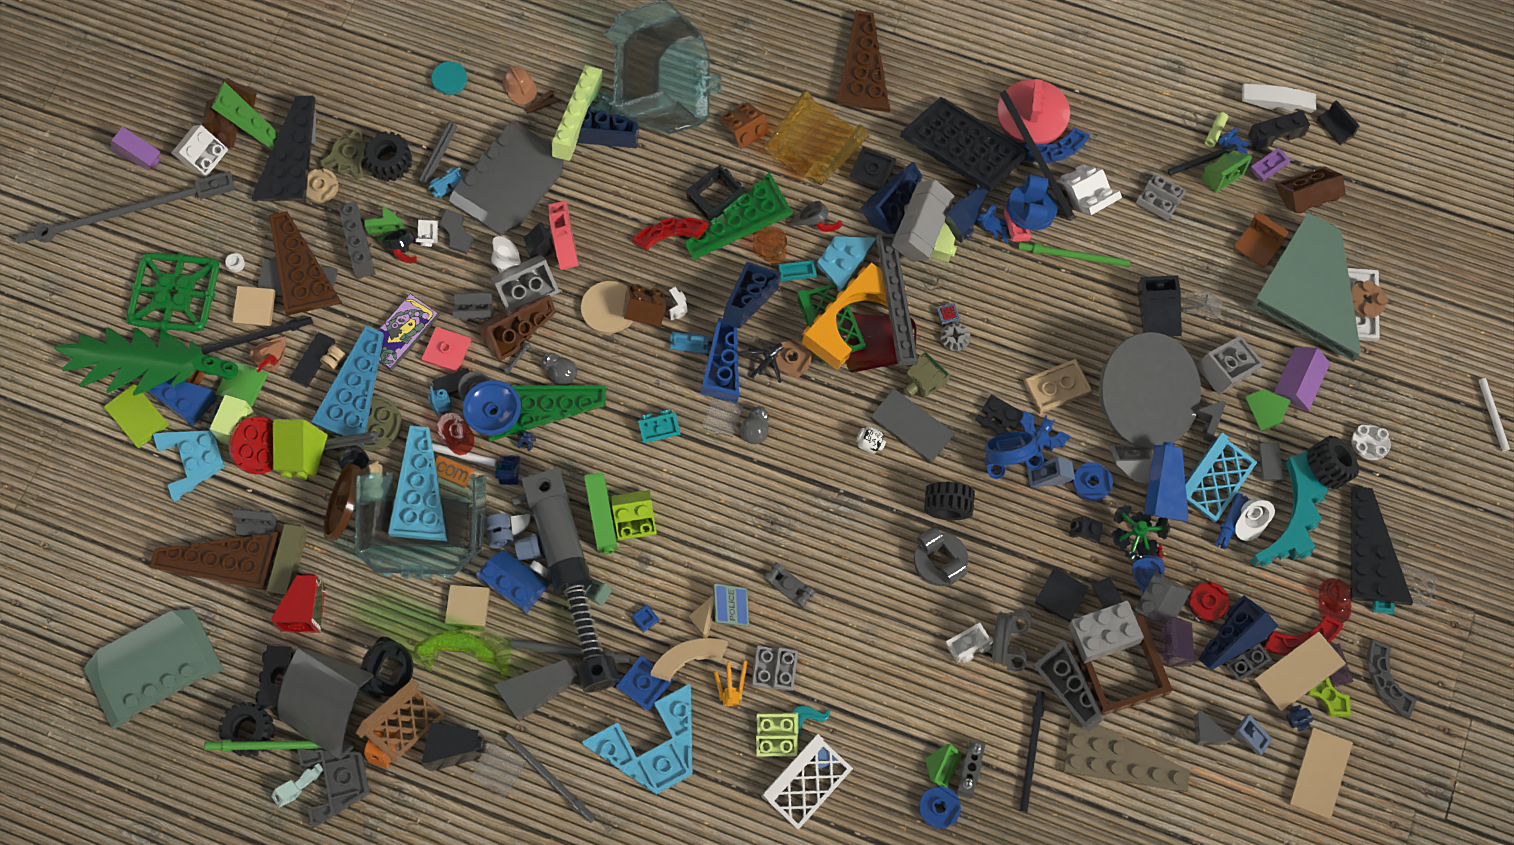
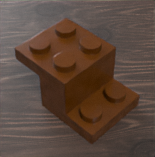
[202,78,257,148]

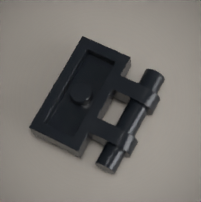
[975,394,1022,436]

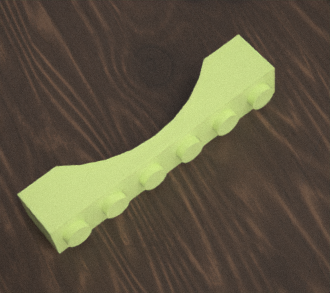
[552,65,602,161]

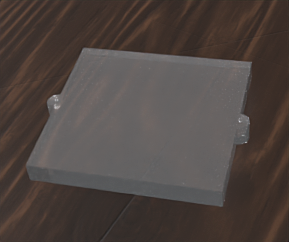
[702,398,743,437]

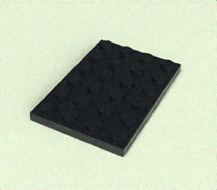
[900,97,1030,192]

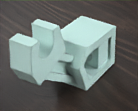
[271,763,323,808]

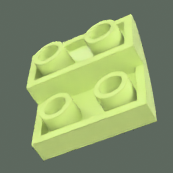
[756,712,798,756]

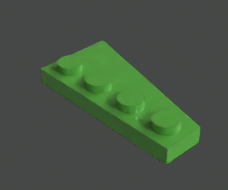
[211,82,279,149]

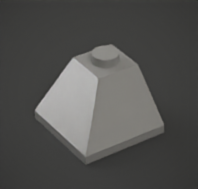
[1110,444,1153,483]

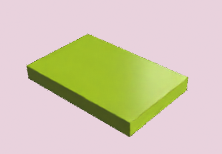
[104,383,169,449]

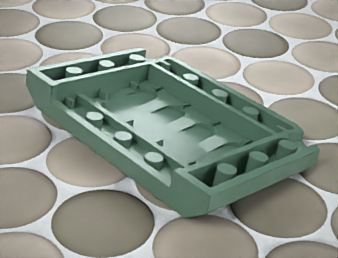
[84,609,224,729]

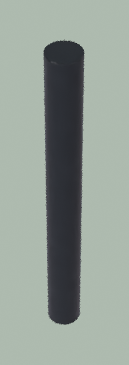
[1167,144,1238,176]

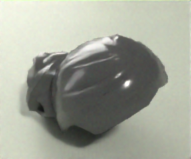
[541,353,577,386]
[740,406,769,445]

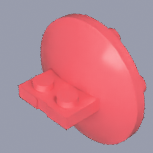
[997,79,1070,144]

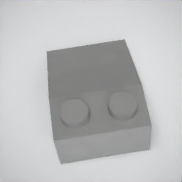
[1196,335,1265,395]

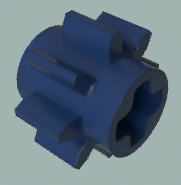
[1287,705,1313,732]

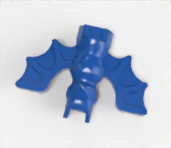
[1019,411,1071,451]

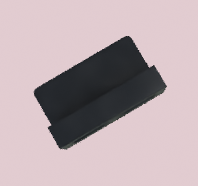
[1317,100,1360,145]

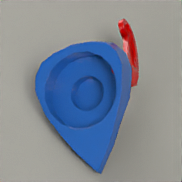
[1132,544,1165,593]

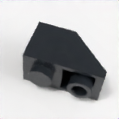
[523,222,554,259]

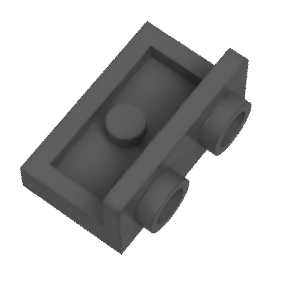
[453,292,493,320]
[232,508,278,537]

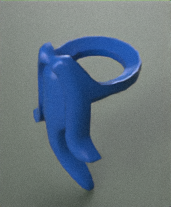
[1219,127,1251,154]
[977,205,1008,244]

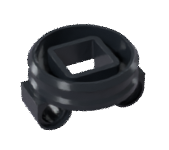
[359,636,414,699]

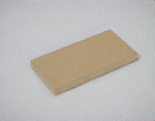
[1254,632,1346,712]
[1289,728,1353,820]

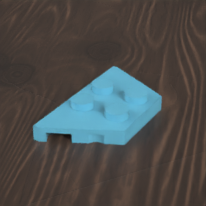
[817,236,876,292]

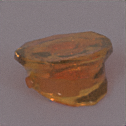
[753,227,788,264]

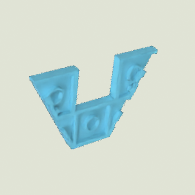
[582,684,692,795]

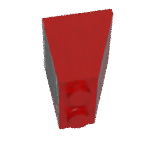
[271,573,326,633]

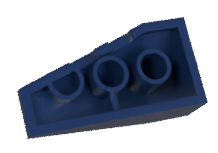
[860,162,923,234]
[946,185,988,243]
[1198,595,1278,670]

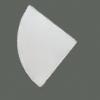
[511,514,531,537]

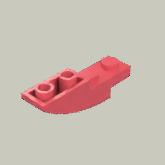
[548,201,579,270]

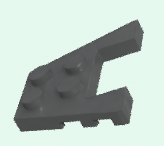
[298,749,370,828]

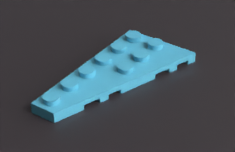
[388,426,447,541]

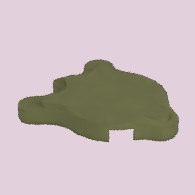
[320,130,366,179]

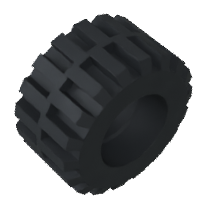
[363,131,412,182]
[1307,435,1359,489]
[924,482,975,521]
[218,702,275,757]

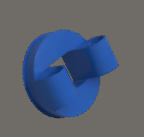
[1006,174,1057,230]
[984,431,1044,479]

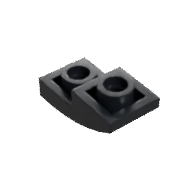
[1092,577,1123,609]

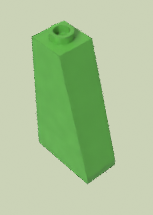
[584,472,618,554]

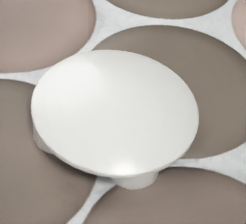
[1351,425,1391,460]

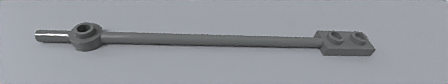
[16,171,236,244]

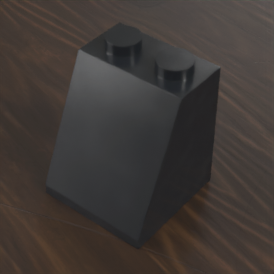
[421,722,487,771]

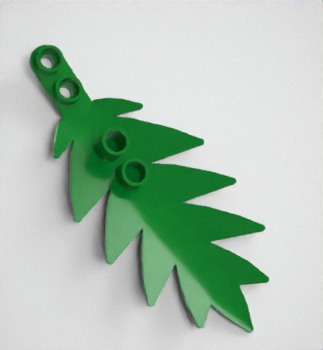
[54,327,239,396]

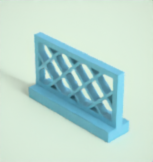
[1185,432,1257,523]

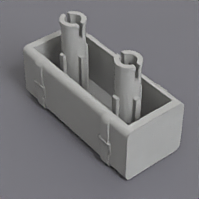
[892,179,955,262]

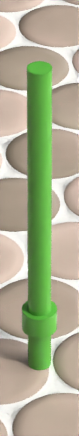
[1018,242,1130,267]
[204,739,323,752]

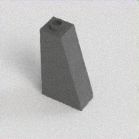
[494,659,579,722]

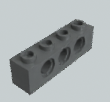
[338,201,376,279]

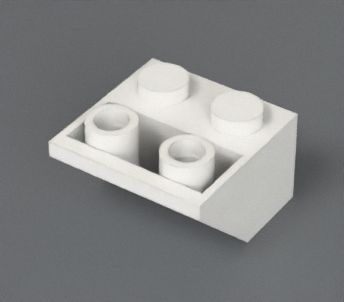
[172,125,228,177]

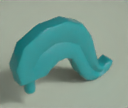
[792,705,830,736]

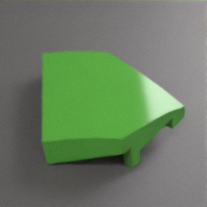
[1246,389,1291,432]

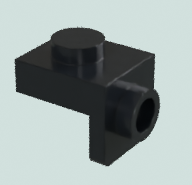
[1069,516,1103,543]

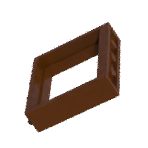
[1072,615,1173,716]

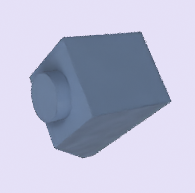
[1027,457,1075,488]

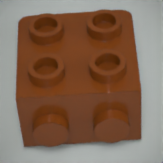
[719,102,770,149]
[1234,212,1289,267]

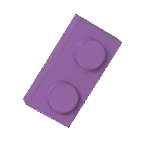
[1250,147,1291,183]

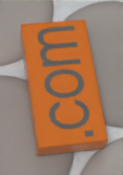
[435,455,474,488]

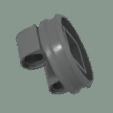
[914,526,968,586]
[992,609,1032,672]

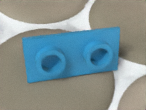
[428,167,465,198]
[670,332,710,354]
[428,386,452,418]

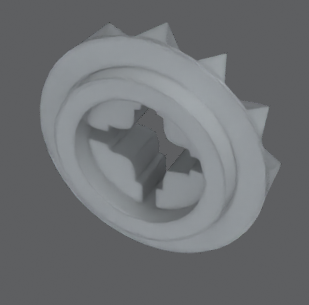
[940,322,970,351]

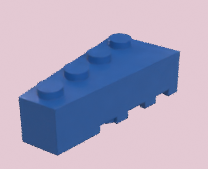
[700,317,739,403]

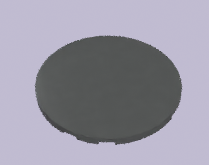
[1099,332,1201,449]

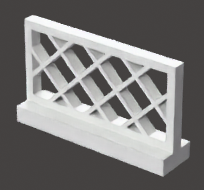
[761,734,853,830]

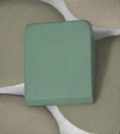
[583,579,612,606]

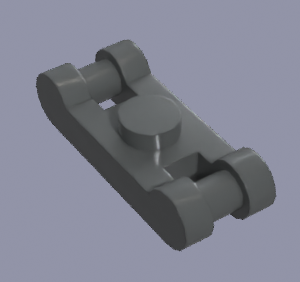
[763,562,815,608]

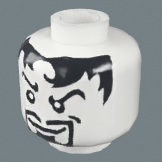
[856,426,886,454]

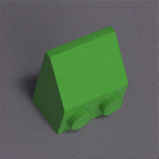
[1202,150,1252,193]

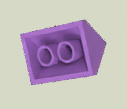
[1274,347,1330,411]

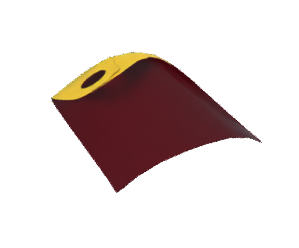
[843,313,917,373]

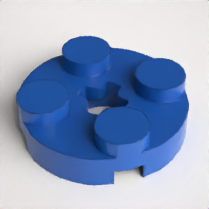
[1073,462,1113,501]
[919,786,961,829]

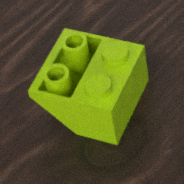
[611,490,657,541]

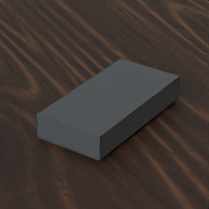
[1258,443,1283,482]

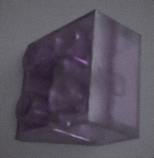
[1161,617,1195,667]

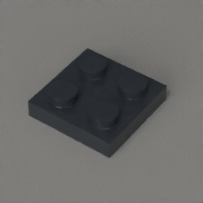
[849,147,897,190]

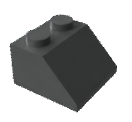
[1135,571,1191,625]

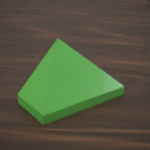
[925,744,962,787]

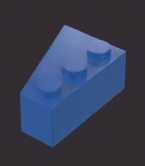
[147,378,218,427]

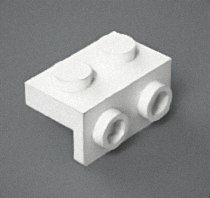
[945,623,994,664]

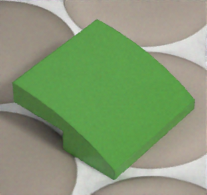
[215,362,268,407]

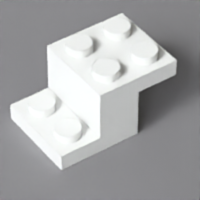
[1056,164,1122,215]

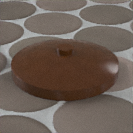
[323,463,361,541]

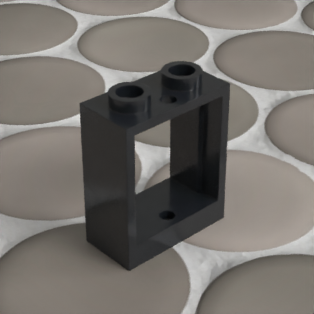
[686,164,744,222]

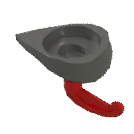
[788,201,842,232]

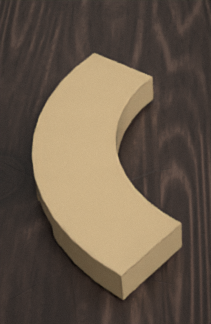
[651,638,728,682]

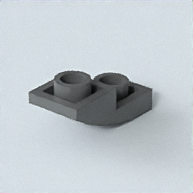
[1226,643,1272,682]

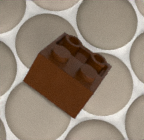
[623,284,666,327]

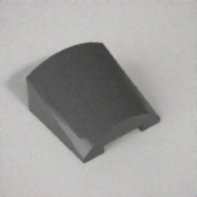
[278,647,373,760]

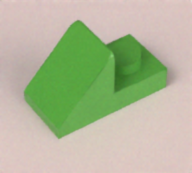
[365,206,405,235]

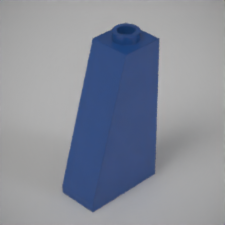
[1144,442,1188,522]

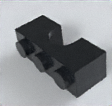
[1248,110,1310,151]
[256,646,295,710]

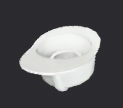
[491,236,521,273]
[1235,498,1275,541]

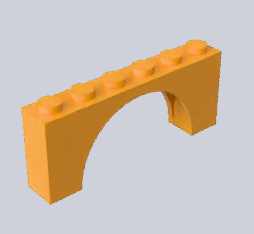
[801,262,907,370]

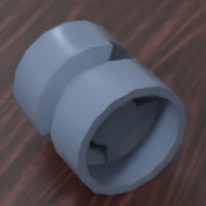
[484,513,514,549]

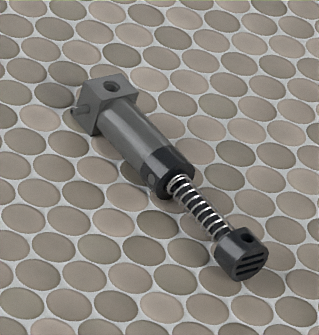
[511,468,620,693]

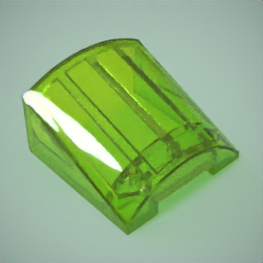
[414,628,512,678]

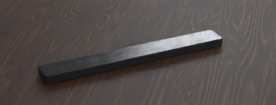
[1000,90,1076,221]

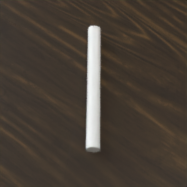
[1478,378,1510,452]
[432,443,497,467]

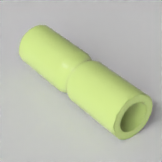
[1205,112,1228,147]

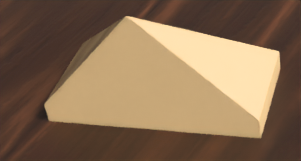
[689,596,714,638]

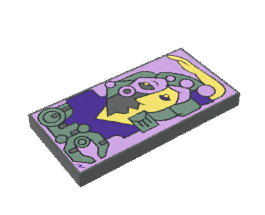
[378,293,440,371]

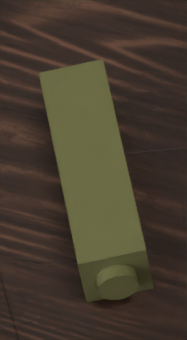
[267,523,308,598]

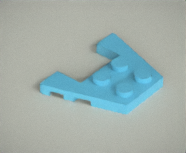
[153,430,225,502]

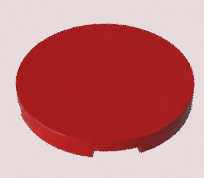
[229,417,273,475]

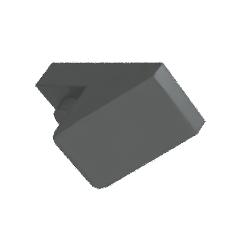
[1196,401,1226,442]

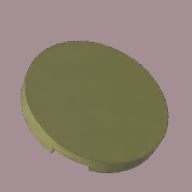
[357,395,402,451]

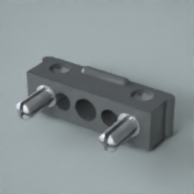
[957,739,986,799]

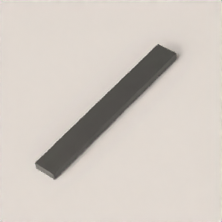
[876,234,918,365]

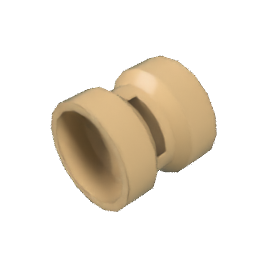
[320,345,347,371]

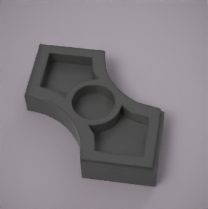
[439,210,474,254]

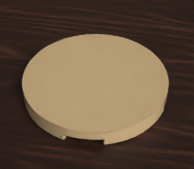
[581,281,633,335]

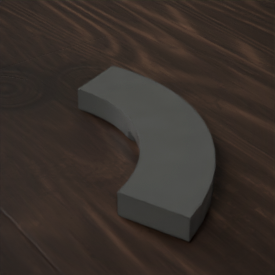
[1367,638,1417,719]

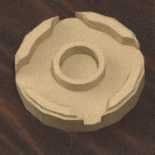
[306,168,339,203]

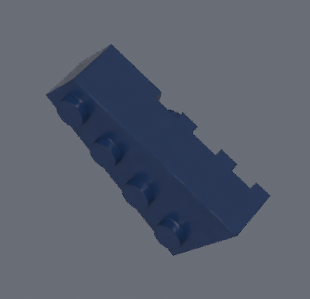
[569,100,639,148]
[722,262,782,329]

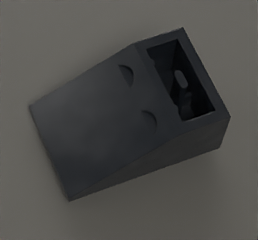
[1137,275,1182,337]

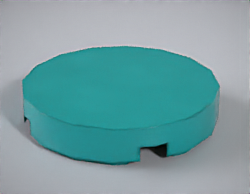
[431,61,468,95]

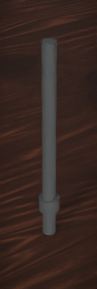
[511,639,630,663]
[505,734,596,823]

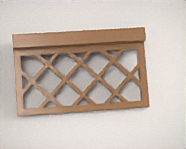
[356,679,446,762]

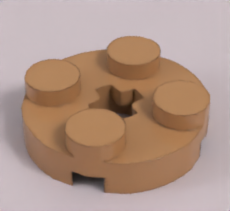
[1351,280,1388,319]
[776,339,812,378]

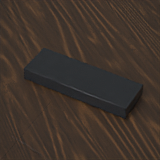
[289,332,336,388]

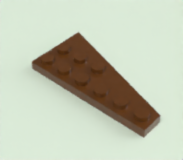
[837,10,890,113]
[269,211,343,316]
[149,532,280,590]

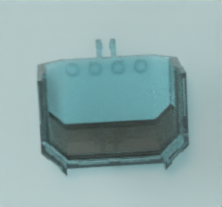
[601,0,721,135]
[355,472,487,579]

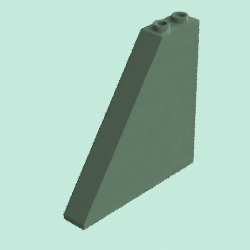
[1252,213,1361,362]

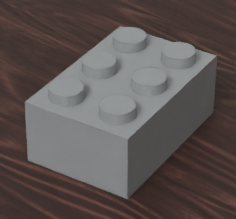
[1068,600,1144,663]

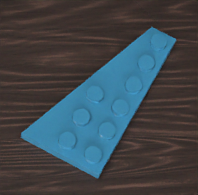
[311,326,384,446]

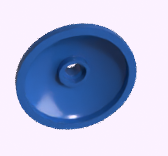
[463,380,521,435]

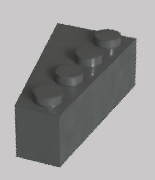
[1033,640,1104,732]

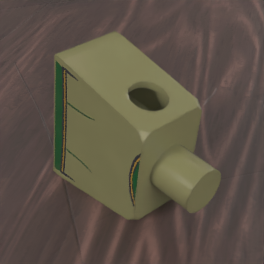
[903,351,950,397]

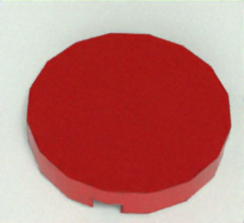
[1189,582,1229,622]

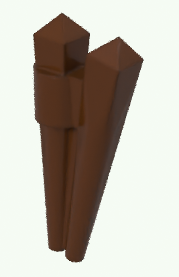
[525,90,558,114]

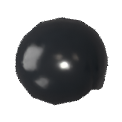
[337,445,369,470]

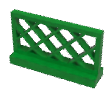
[797,283,866,364]

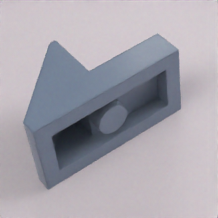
[1234,714,1272,755]

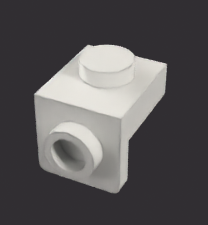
[416,220,438,247]
[669,287,687,320]

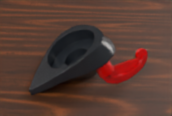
[375,228,417,263]

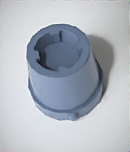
[515,533,544,560]

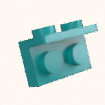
[638,409,681,443]

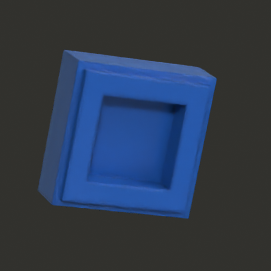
[632,604,660,632]

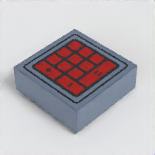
[936,303,960,326]

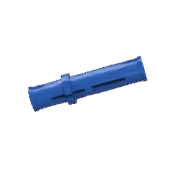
[1215,493,1248,549]

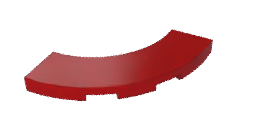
[632,217,708,251]
[1263,615,1344,656]

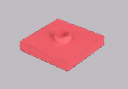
[422,327,472,372]

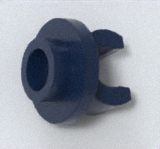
[517,431,537,451]

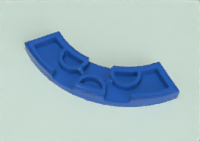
[1023,127,1090,163]

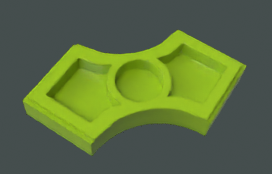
[1307,677,1351,718]

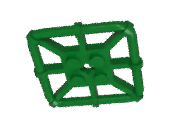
[126,252,220,332]

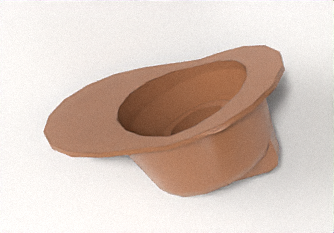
[502,65,537,105]

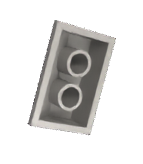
[490,254,560,311]

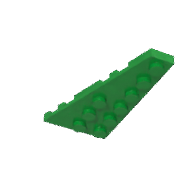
[685,172,793,260]
[489,385,606,442]

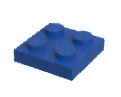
[616,655,673,712]

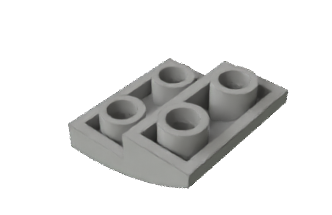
[1136,173,1187,220]
[751,646,798,691]

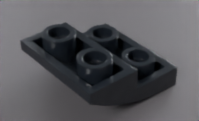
[1035,568,1089,622]

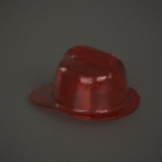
[437,413,475,455]
[1319,578,1351,623]

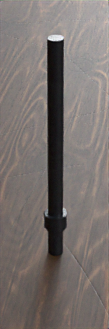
[201,317,313,355]
[1019,691,1045,813]

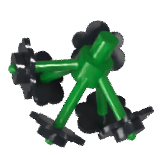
[1111,505,1170,560]

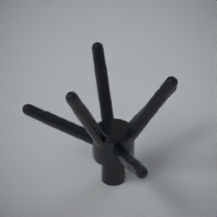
[739,342,784,383]

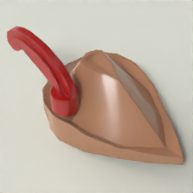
[250,336,286,373]

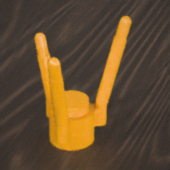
[714,660,747,706]

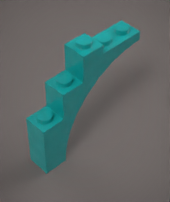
[1251,451,1329,567]

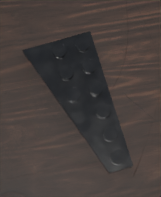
[1350,486,1413,606]

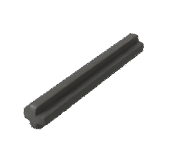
[419,122,457,185]
[323,431,379,451]

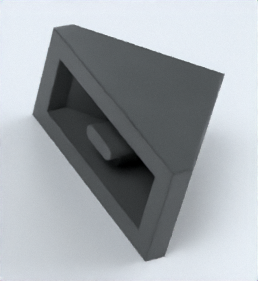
[1194,710,1232,745]

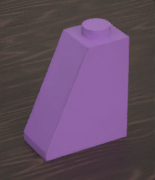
[110,126,161,171]

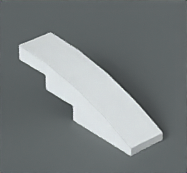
[1242,84,1316,113]

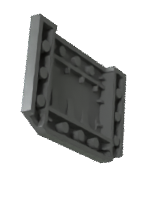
[449,121,564,236]

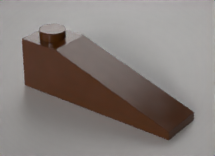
[477,295,556,361]

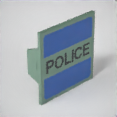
[713,584,749,627]

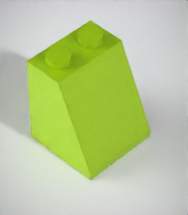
[273,419,328,480]

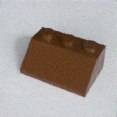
[1275,166,1346,213]

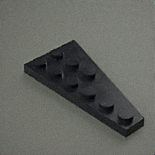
[251,95,316,201]

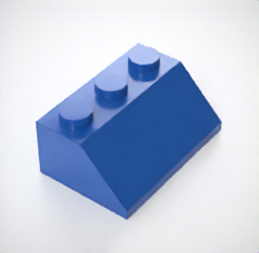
[476,550,550,615]

